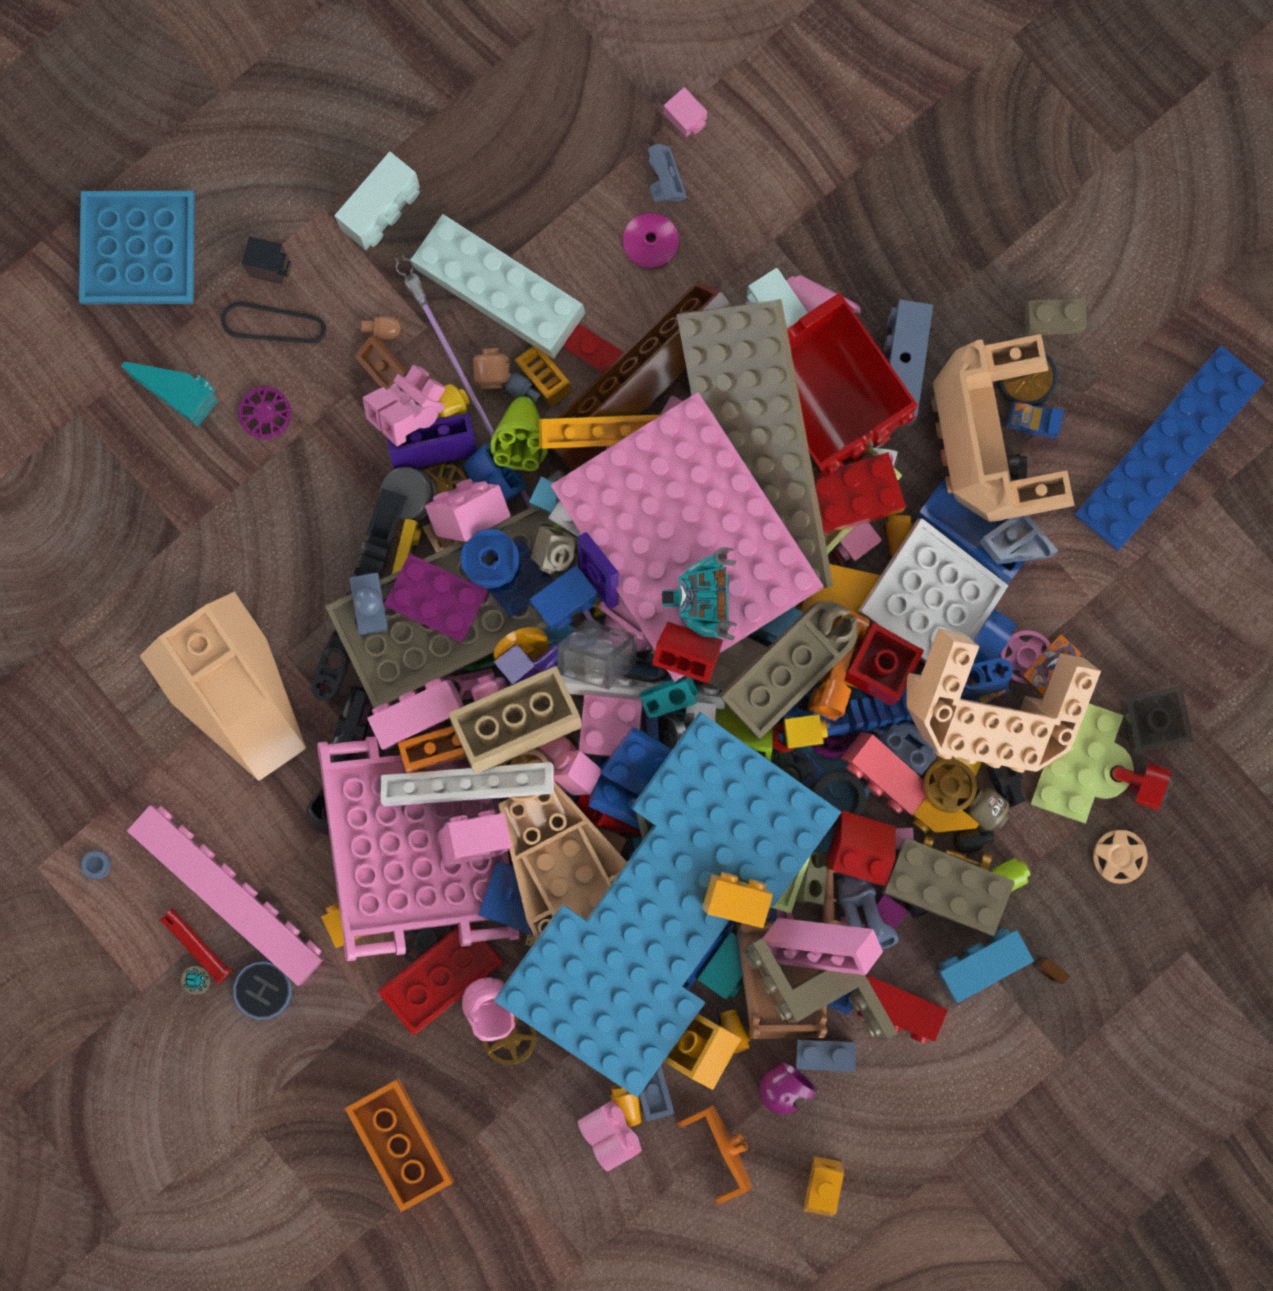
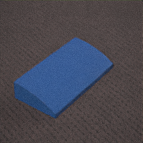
[913,473,1024,585]

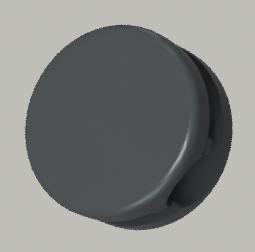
[380,467,437,521]

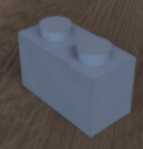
[795,1038,856,1072]

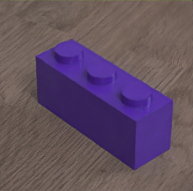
[386,413,477,469]

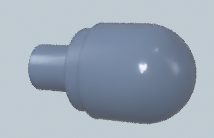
[504,373,542,404]

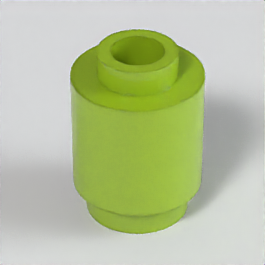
[990,858,1030,892]

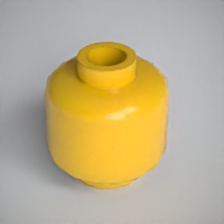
[437,384,470,419]

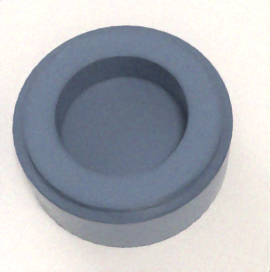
[81,850,111,879]

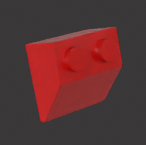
[824,810,896,886]

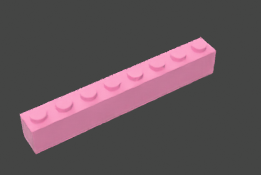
[127,805,324,986]

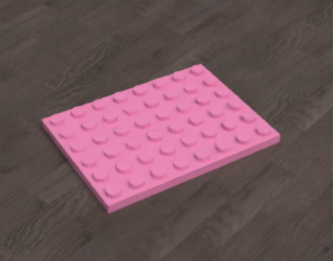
[551,392,824,682]

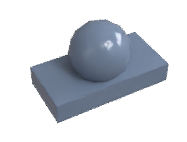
[349,573,388,636]

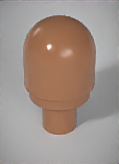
[361,316,401,340]

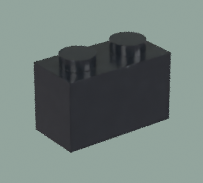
[242,236,292,284]

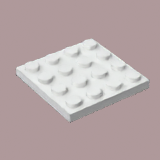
[857,518,1008,664]

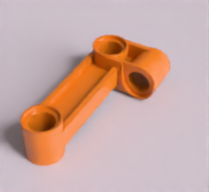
[807,609,869,721]

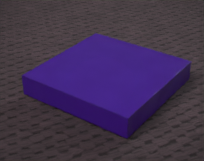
[577,532,619,609]

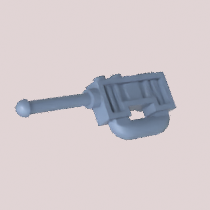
[846,703,937,777]

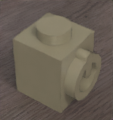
[531,526,577,574]

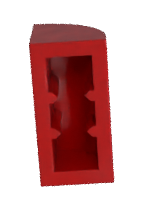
[652,621,723,683]

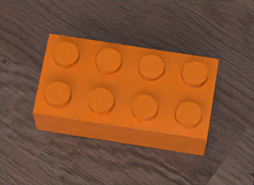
[345,1078,454,1212]

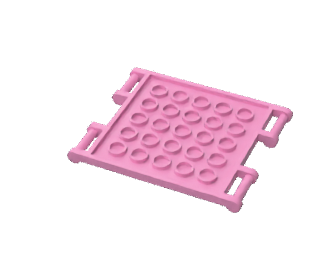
[317,729,519,961]

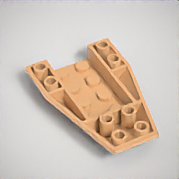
[140,592,307,781]
[499,781,627,939]

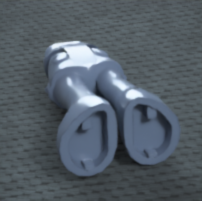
[834,872,899,949]

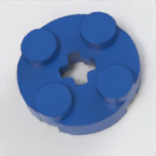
[461,529,520,588]

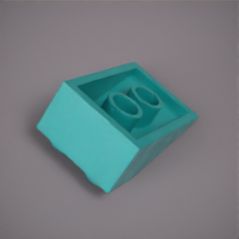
[121,362,218,428]

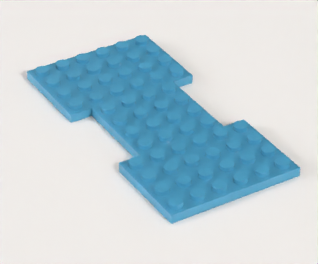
[494,712,841,1097]

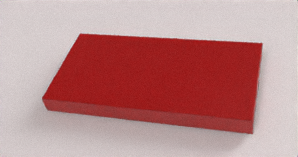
[377,922,503,1036]

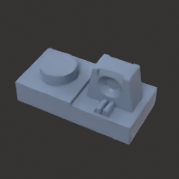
[648,144,687,203]

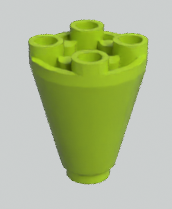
[491,396,548,471]

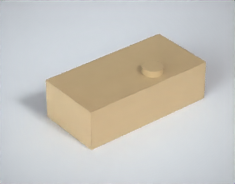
[448,666,582,775]

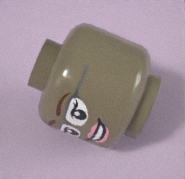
[967,787,1009,830]

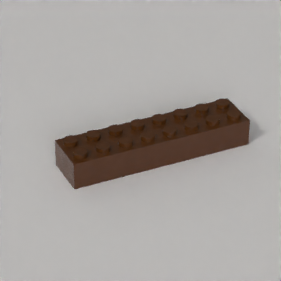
[548,281,732,471]

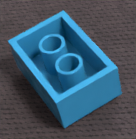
[934,928,1034,1003]

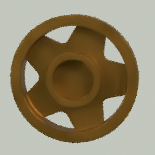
[923,759,977,813]

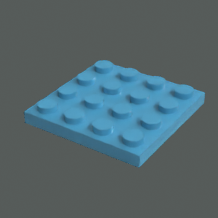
[79,191,195,304]

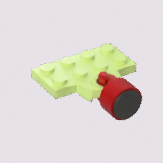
[1031,704,1174,824]

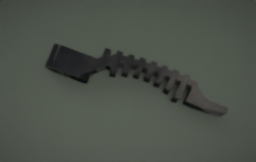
[311,488,407,701]

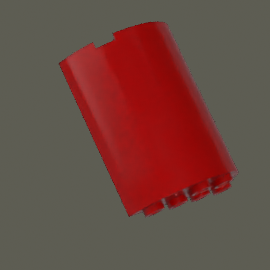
[787,292,918,474]

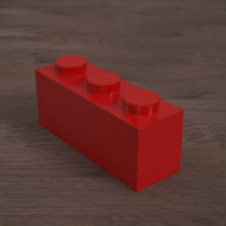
[856,975,948,1045]

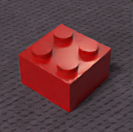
[844,622,924,706]

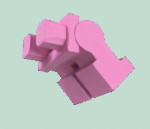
[363,365,445,446]

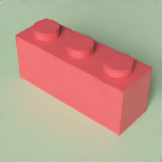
[840,732,925,815]

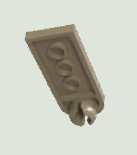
[719,601,857,739]

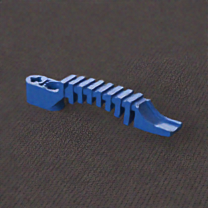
[794,658,1013,736]

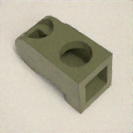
[795,851,827,905]

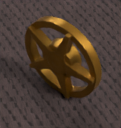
[483,1016,537,1065]

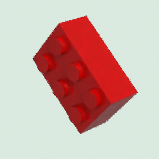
[813,452,906,536]

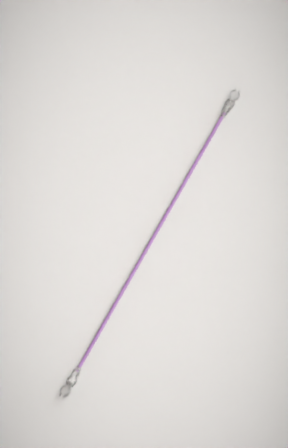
[395,255,647,732]

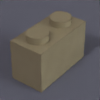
[1024,299,1087,336]

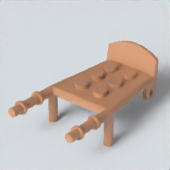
[736,855,840,1039]

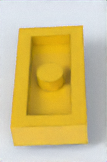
[392,519,422,574]

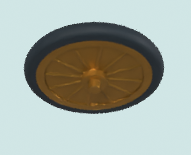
[998,353,1058,406]

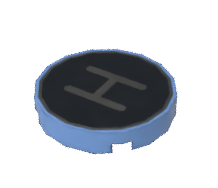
[234,962,292,1019]

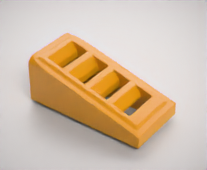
[515,346,573,407]

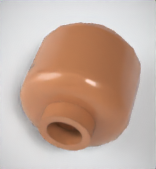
[473,348,510,389]

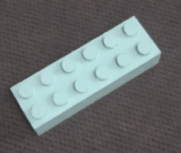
[411,214,585,359]

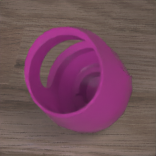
[759,1062,817,1115]

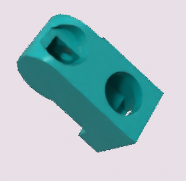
[639,676,699,718]

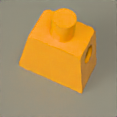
[803,1156,844,1217]

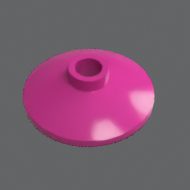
[623,213,679,269]

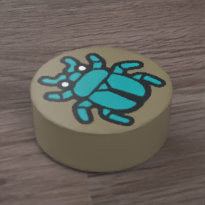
[181,966,211,995]

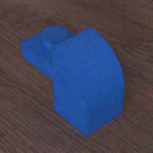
[973,609,1017,664]

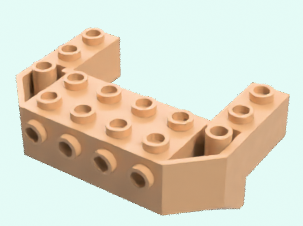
[930,334,1075,523]
[907,628,1101,773]

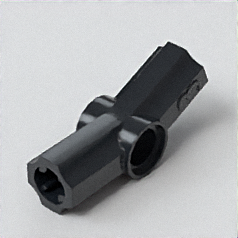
[330,686,373,763]

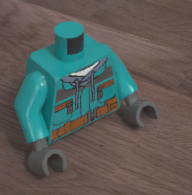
[662,547,737,640]

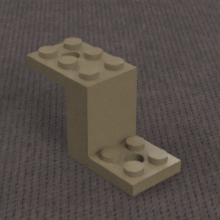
[745,938,898,1040]

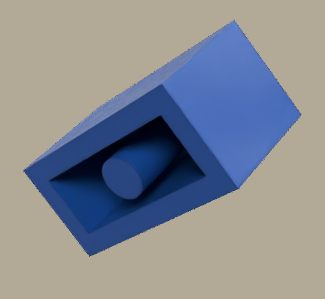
[530,565,597,632]

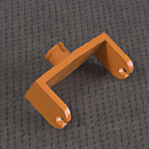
[677,1105,753,1205]

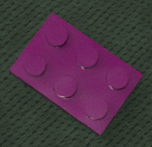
[384,554,488,644]

